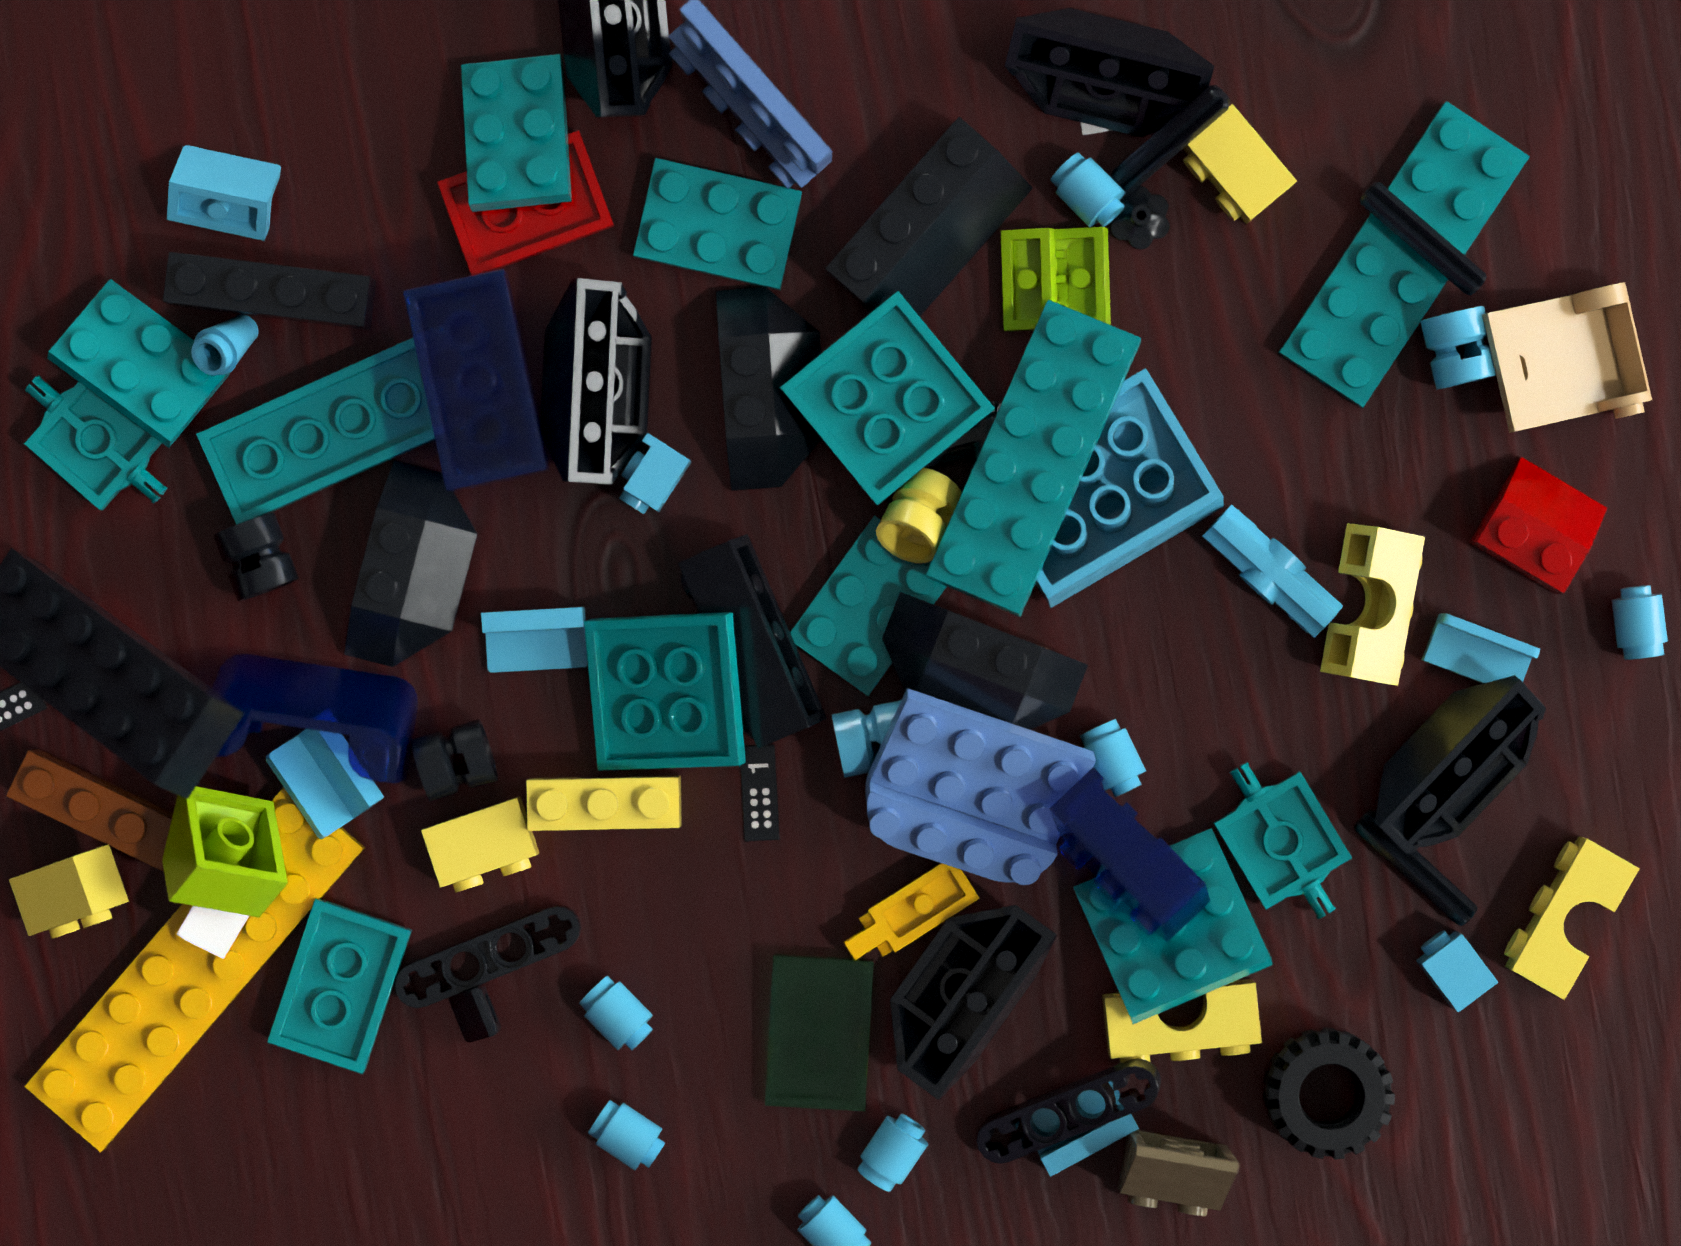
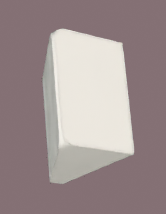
[176,906,249,959]

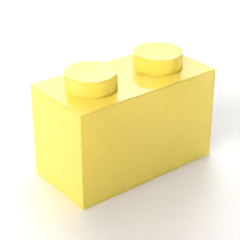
[1183,104,1297,224]
[421,796,539,893]
[9,844,129,939]

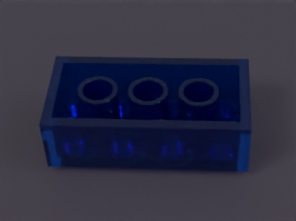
[403,269,550,492]

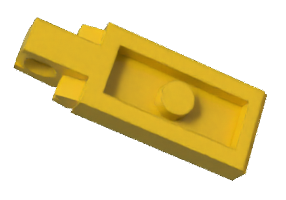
[843,863,979,960]

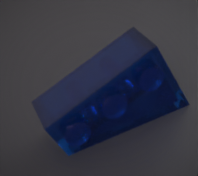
[1050,767,1210,942]

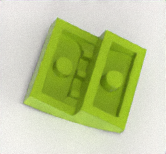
[1001,227,1111,331]

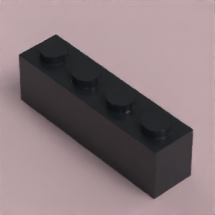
[163,252,376,330]
[678,534,827,748]

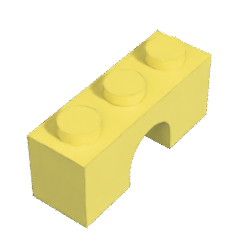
[1320,523,1425,686]
[526,775,682,831]
[1504,836,1640,1000]
[1102,979,1262,1063]

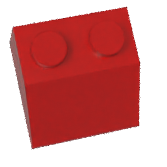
[1469,457,1607,594]

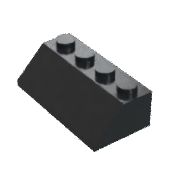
[825,117,1033,317]

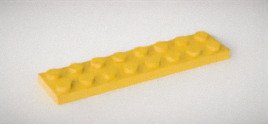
[25,787,365,1152]

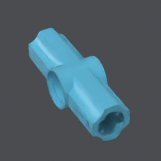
[1202,504,1343,638]

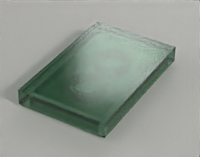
[765,954,874,1111]

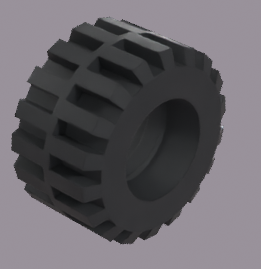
[1263,1028,1395,1160]

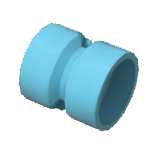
[1420,306,1496,390]
[832,700,901,778]

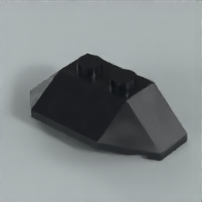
[558,0,672,118]
[1005,8,1214,137]
[540,278,652,484]
[716,287,822,491]
[344,460,478,667]
[882,592,1088,730]
[1374,675,1546,854]
[890,905,1057,1100]

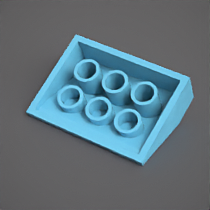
[971,368,1224,608]

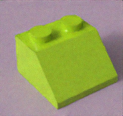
[162,786,288,917]

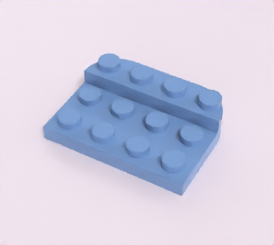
[668,0,832,189]
[865,688,1096,885]

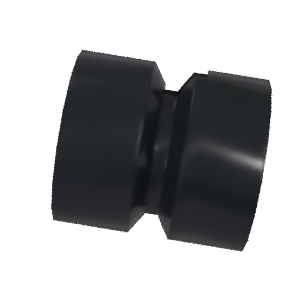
[213,513,299,601]
[411,719,498,801]

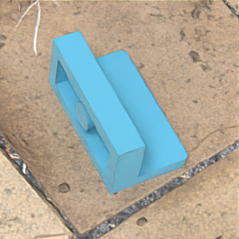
[167,145,281,241]
[481,607,588,673]
[1421,613,1541,684]
[265,714,384,839]
[1021,1081,1139,1177]

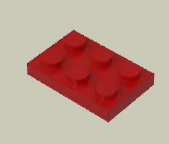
[437,130,614,278]

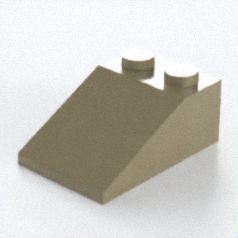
[1118,1130,1239,1216]

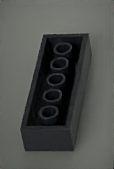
[0,548,244,799]

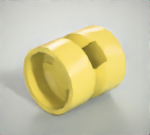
[876,468,962,563]

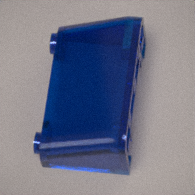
[211,654,418,784]

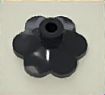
[1111,186,1170,250]

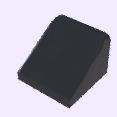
[449,984,501,1043]

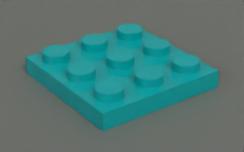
[780,291,995,506]
[584,612,746,771]
[1073,828,1273,1024]

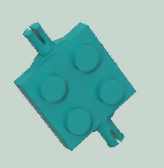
[24,375,168,511]
[1213,762,1352,919]

